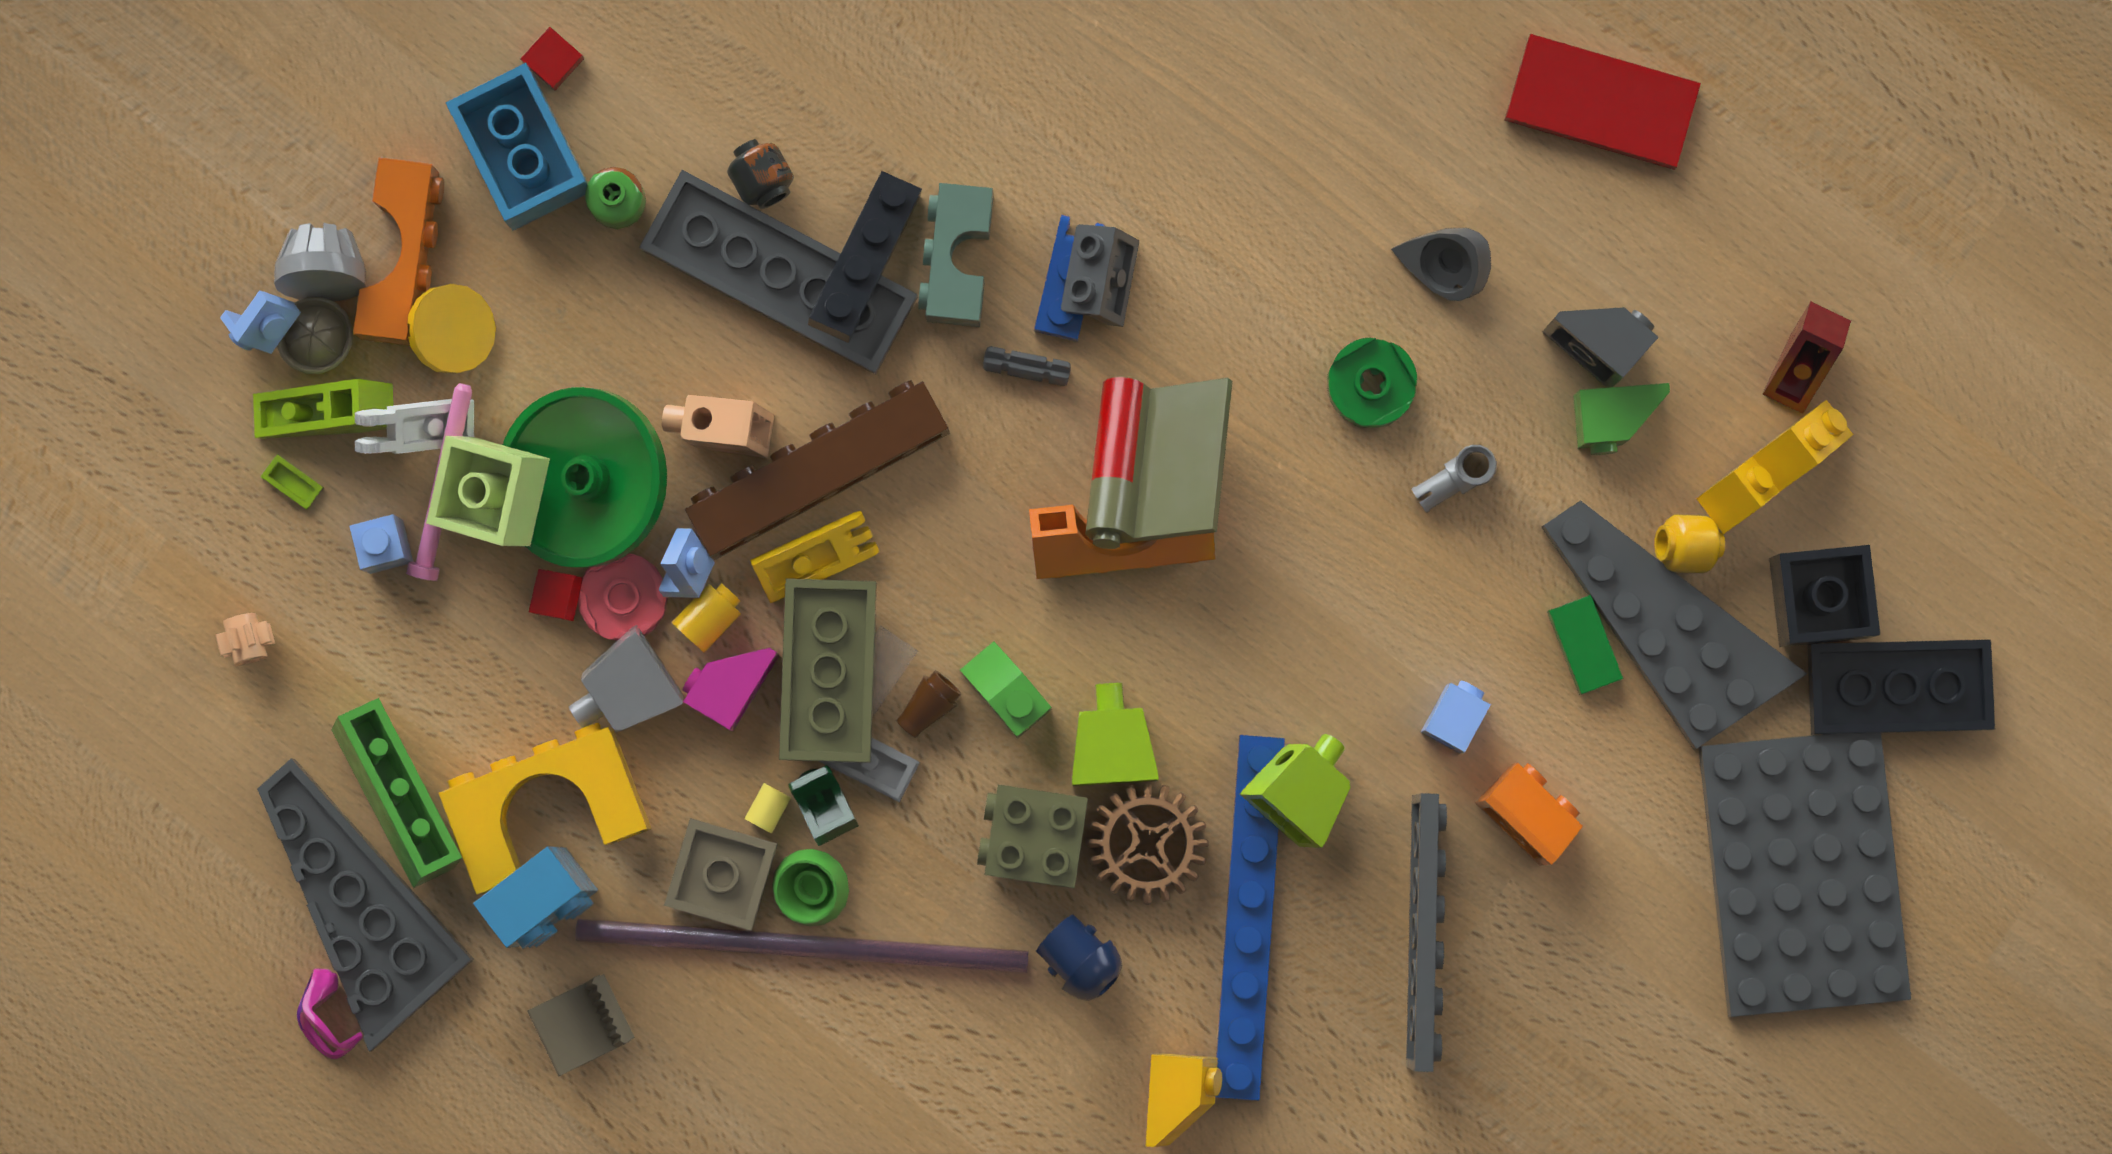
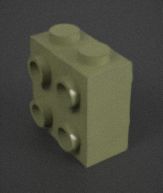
[977,785,1088,888]

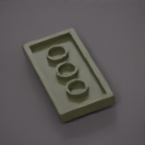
[779,579,877,763]

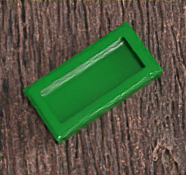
[1547,595,1623,695]

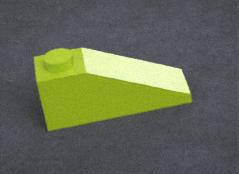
[253,379,394,439]

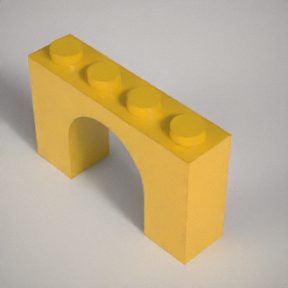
[438,723,652,895]

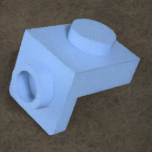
[220,290,301,354]
[659,528,715,598]

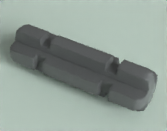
[983,346,1071,386]

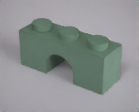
[918,183,994,327]

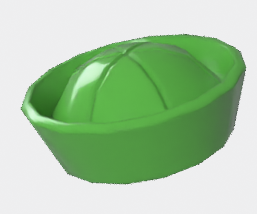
[772,849,849,927]

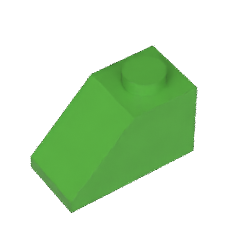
[1573,383,1670,455]
[960,641,1052,739]

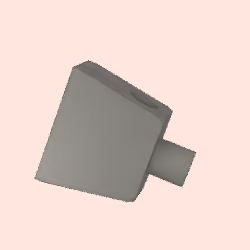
[569,625,684,732]

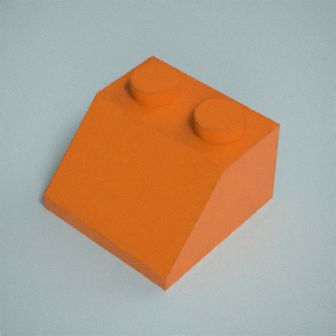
[1475,763,1583,866]

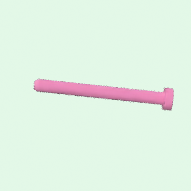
[406,383,472,581]

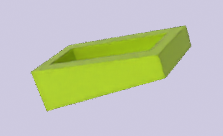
[260,454,324,510]

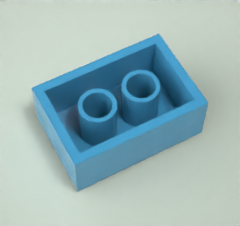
[445,63,588,231]
[473,846,599,949]

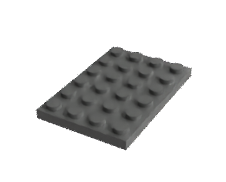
[1698,733,1911,1017]

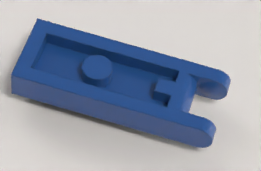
[1034,215,1105,342]

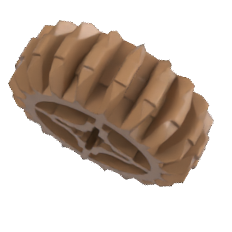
[1086,782,1209,905]

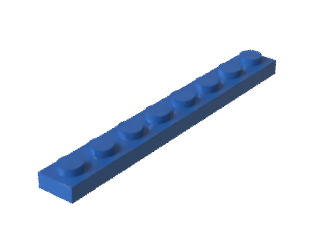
[1216,735,1285,1101]

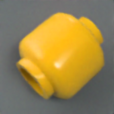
[1654,514,1725,573]

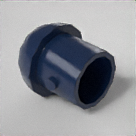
[1036,914,1122,1001]

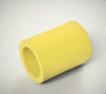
[744,783,791,833]

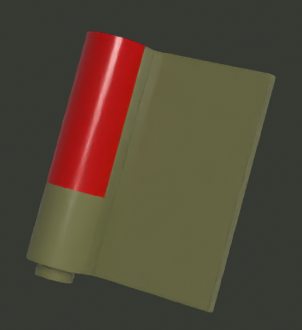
[1085,377,1233,549]

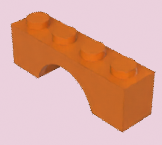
[353,157,444,346]
[1029,505,1216,579]

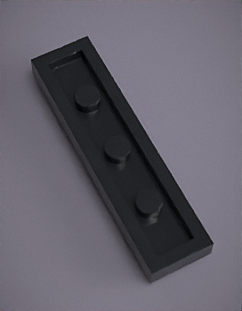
[808,171,922,343]

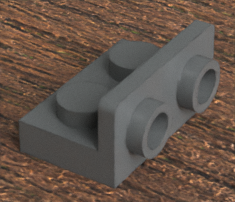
[1061,224,1140,327]

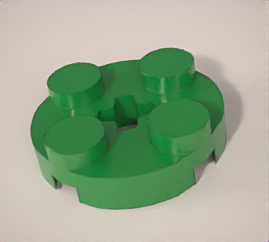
[1327,337,1417,428]

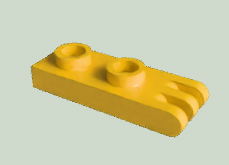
[750,511,880,604]

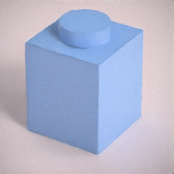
[349,514,413,574]
[1421,680,1491,754]

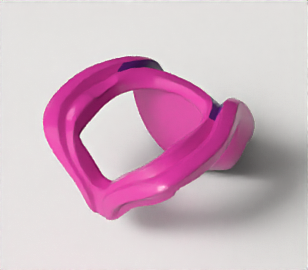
[297,968,363,1059]

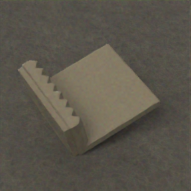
[527,974,635,1076]

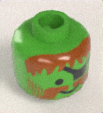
[585,167,646,229]

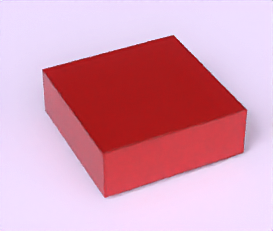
[520,27,584,91]
[528,569,583,622]

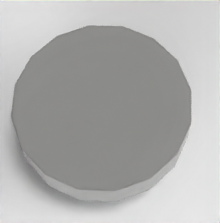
[274,223,366,302]

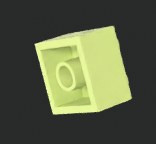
[426,435,550,546]

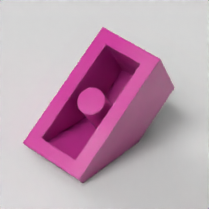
[682,648,780,732]

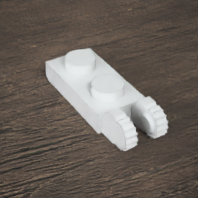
[355,399,474,454]

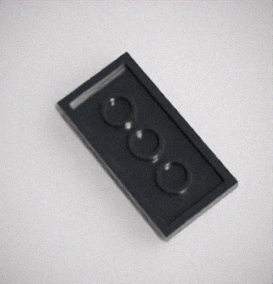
[1807,639,1995,735]

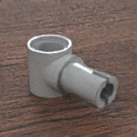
[1411,445,1497,513]

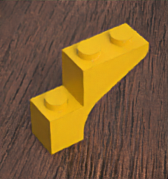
[1696,400,1854,534]

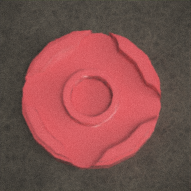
[578,553,668,641]

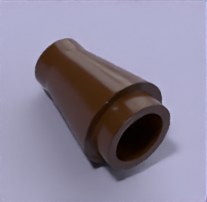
[896,670,961,738]

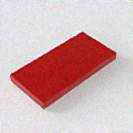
[1504,34,1701,170]

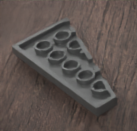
[1542,500,1807,749]
[257,758,474,1052]

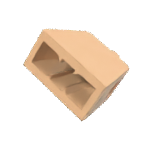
[662,395,774,458]

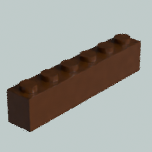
[685,380,950,560]

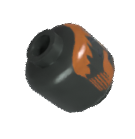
[727,139,794,209]

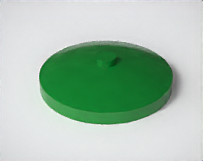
[502,387,667,568]

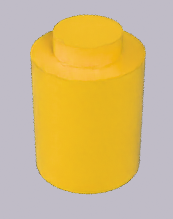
[672,583,741,653]

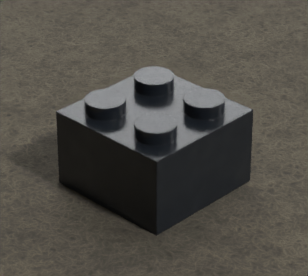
[1769,545,1880,647]

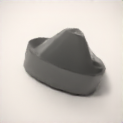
[1391,228,1491,301]

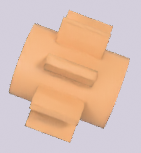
[215,613,275,666]

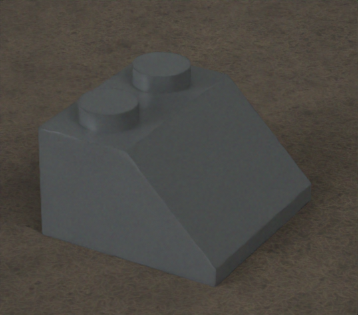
[1542,307,1659,388]

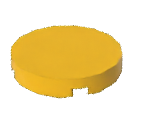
[407,284,496,374]

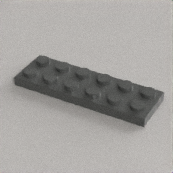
[639,170,918,375]
[1406,793,1447,1072]

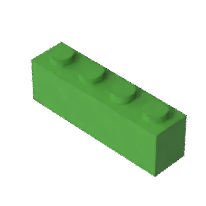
[331,698,462,888]

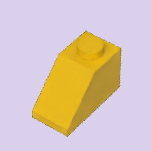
[1145,1054,1222,1147]

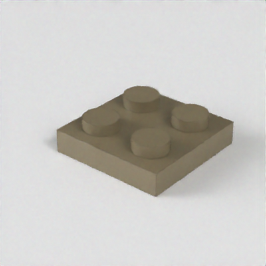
[664,818,778,931]

